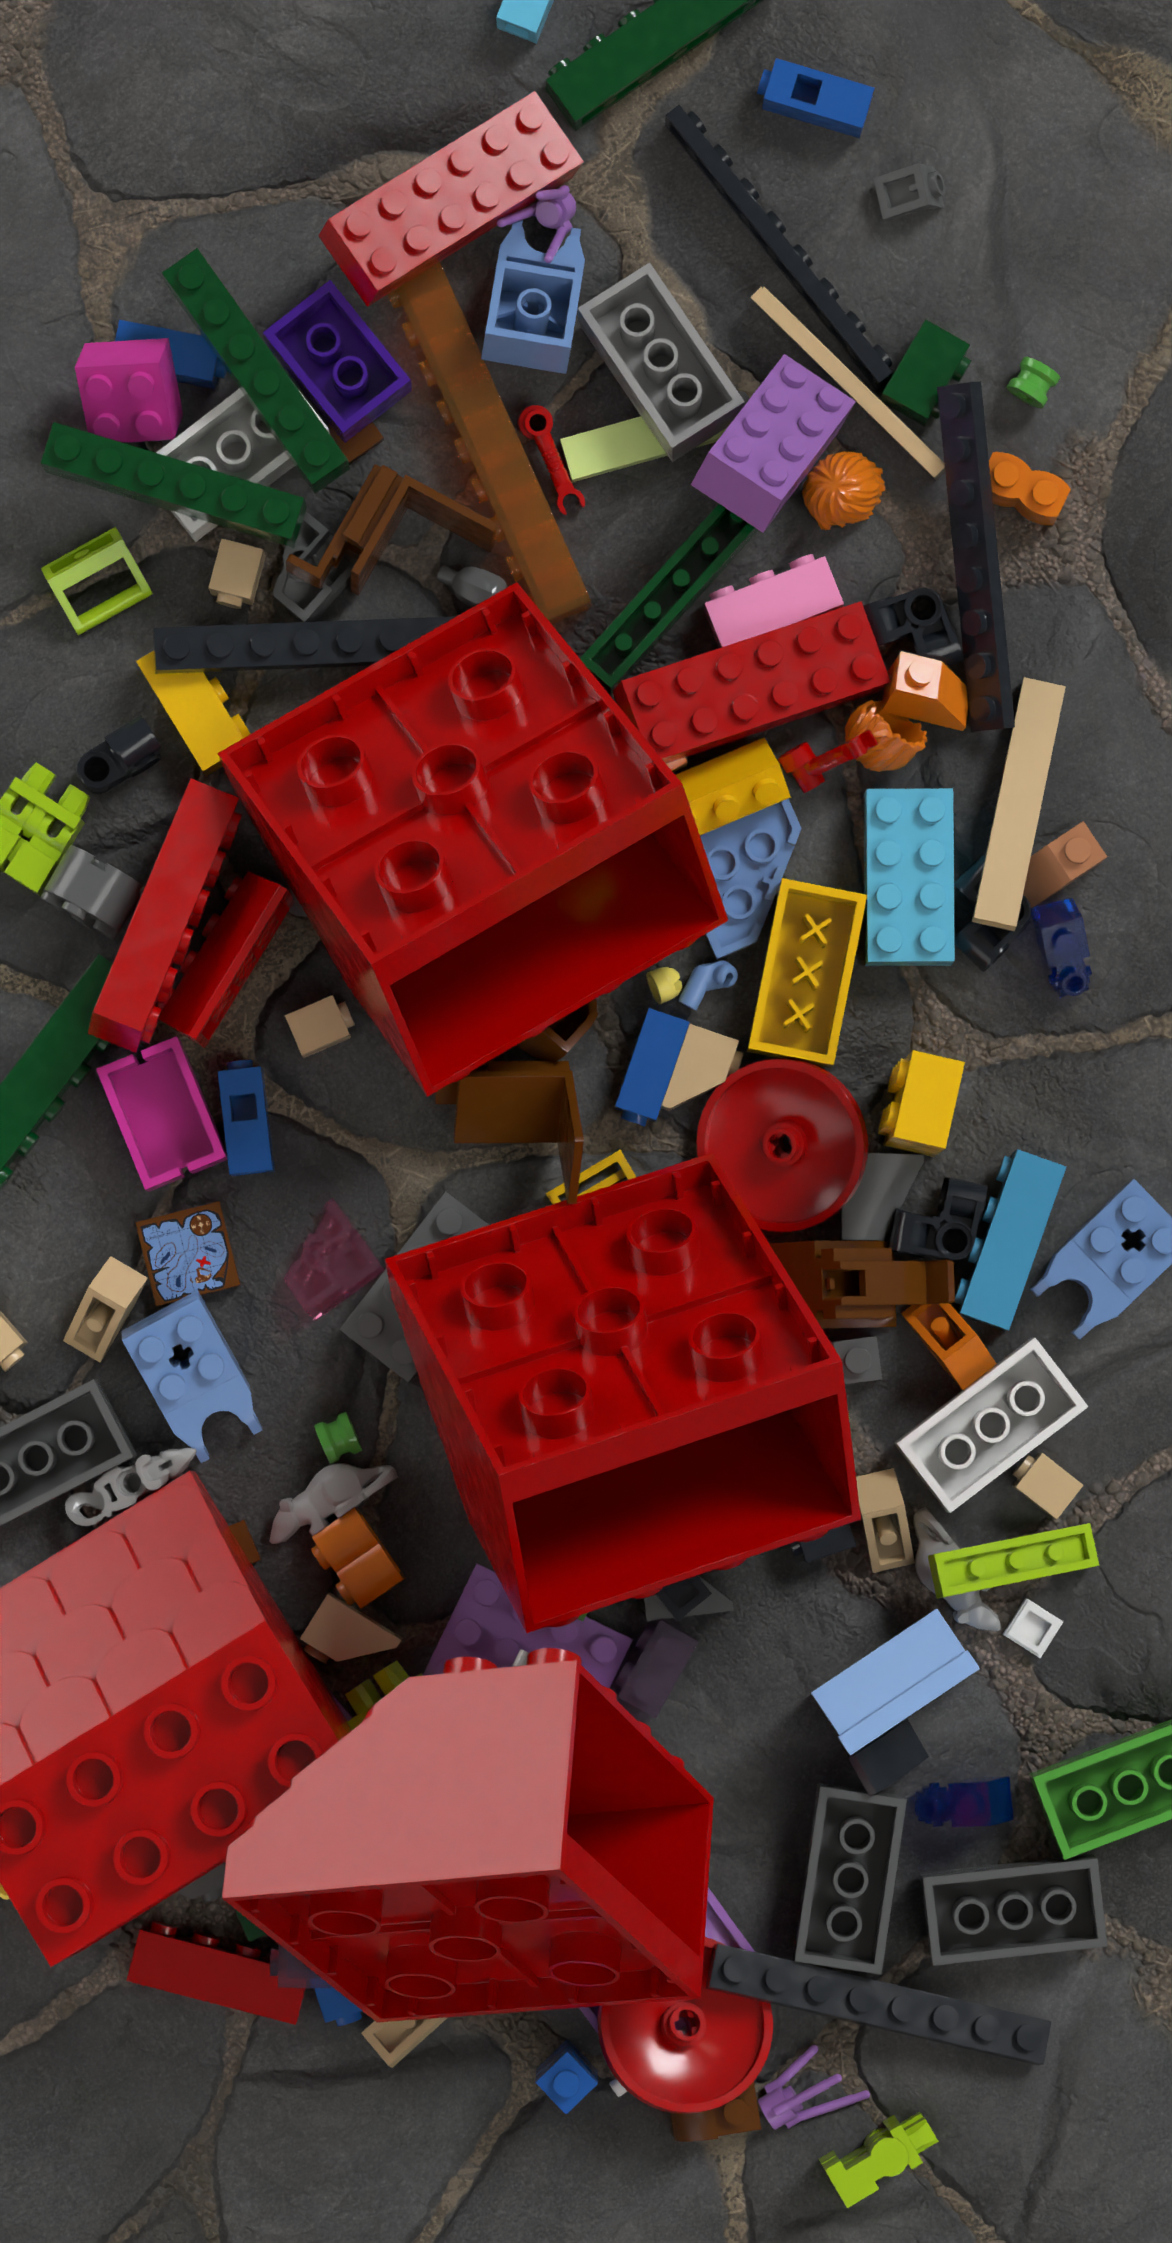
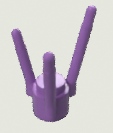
[497,185,576,263]
[758,2045,870,2130]

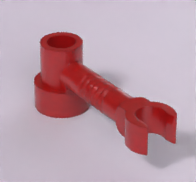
[518,405,585,515]
[778,729,878,793]

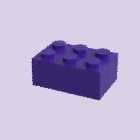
[263,280,412,443]

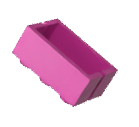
[96,1036,228,1192]

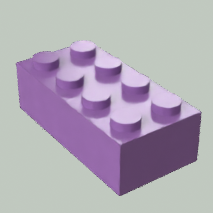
[691,354,856,533]

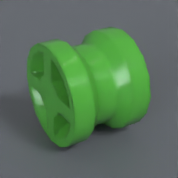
[1006,357,1061,409]
[314,1412,363,1464]

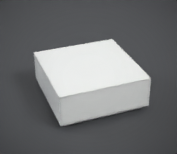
[1003,1598,1063,1658]

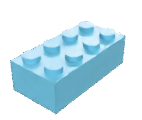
[864,788,955,966]

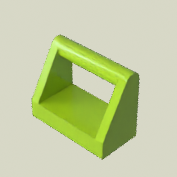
[41,527,153,635]

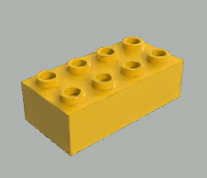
[747,878,867,1068]
[878,1050,965,1157]

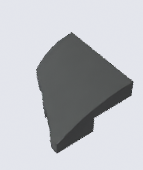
[273,511,357,622]
[840,1153,924,1241]

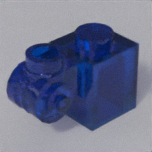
[1031,898,1092,998]
[915,1776,1014,1828]

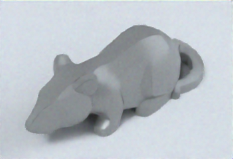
[65,1448,197,1526]
[269,1463,398,1544]
[913,1507,1001,1631]

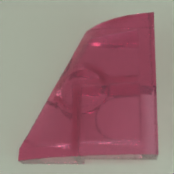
[284,1198,385,1321]

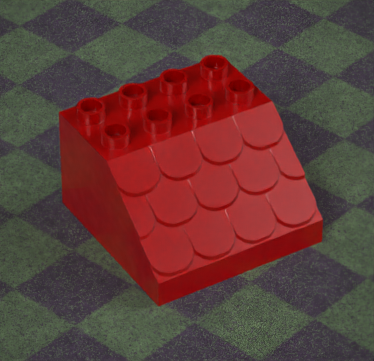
[217,582,729,1097]
[385,1153,861,1633]
[0,1471,352,1967]
[222,1648,714,2023]

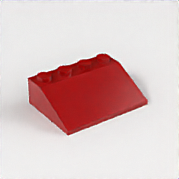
[157,871,295,1048]

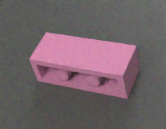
[704,554,844,648]

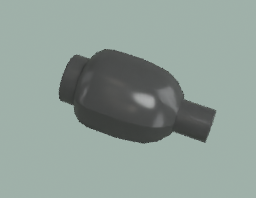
[437,565,508,608]

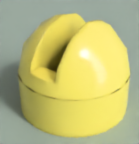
[646,967,682,1004]

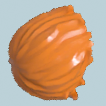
[802,451,886,530]
[845,700,927,772]

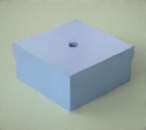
[811,1609,980,1755]

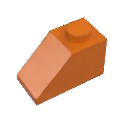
[881,651,968,731]
[901,1303,997,1390]

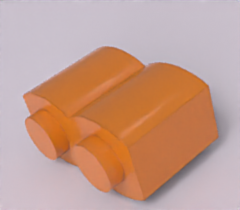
[989,452,1071,525]
[311,1507,406,1609]

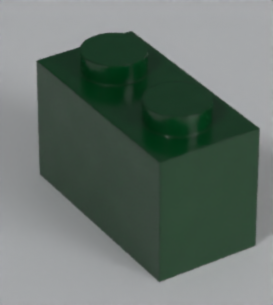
[881,319,972,427]

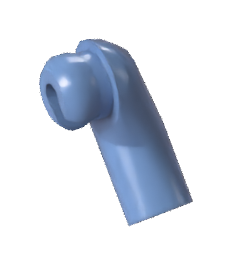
[678,960,738,1011]

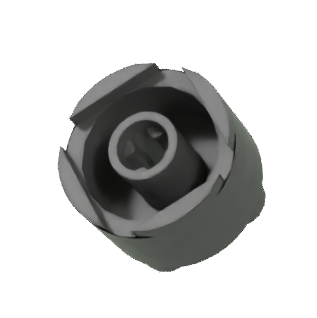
[40,845,144,940]

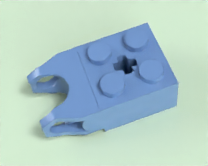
[481,220,585,374]
[1030,1179,1172,1340]
[121,1290,262,1463]

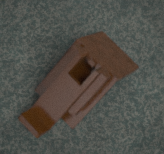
[286,464,497,596]
[434,1061,584,1204]
[769,1241,955,1328]

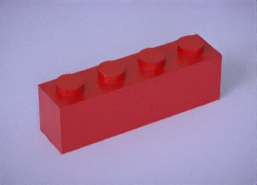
[126,1921,310,2025]

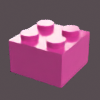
[75,338,183,443]

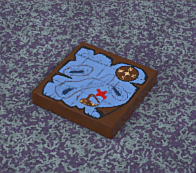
[135,1201,241,1306]

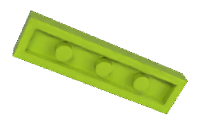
[928,1523,1099,1599]

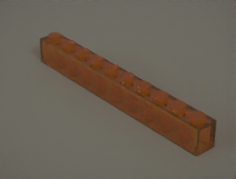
[387,262,591,625]

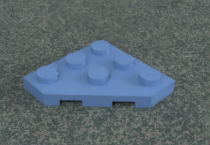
[700,798,802,960]

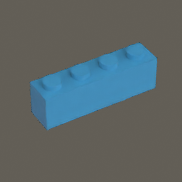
[954,1149,1066,1331]

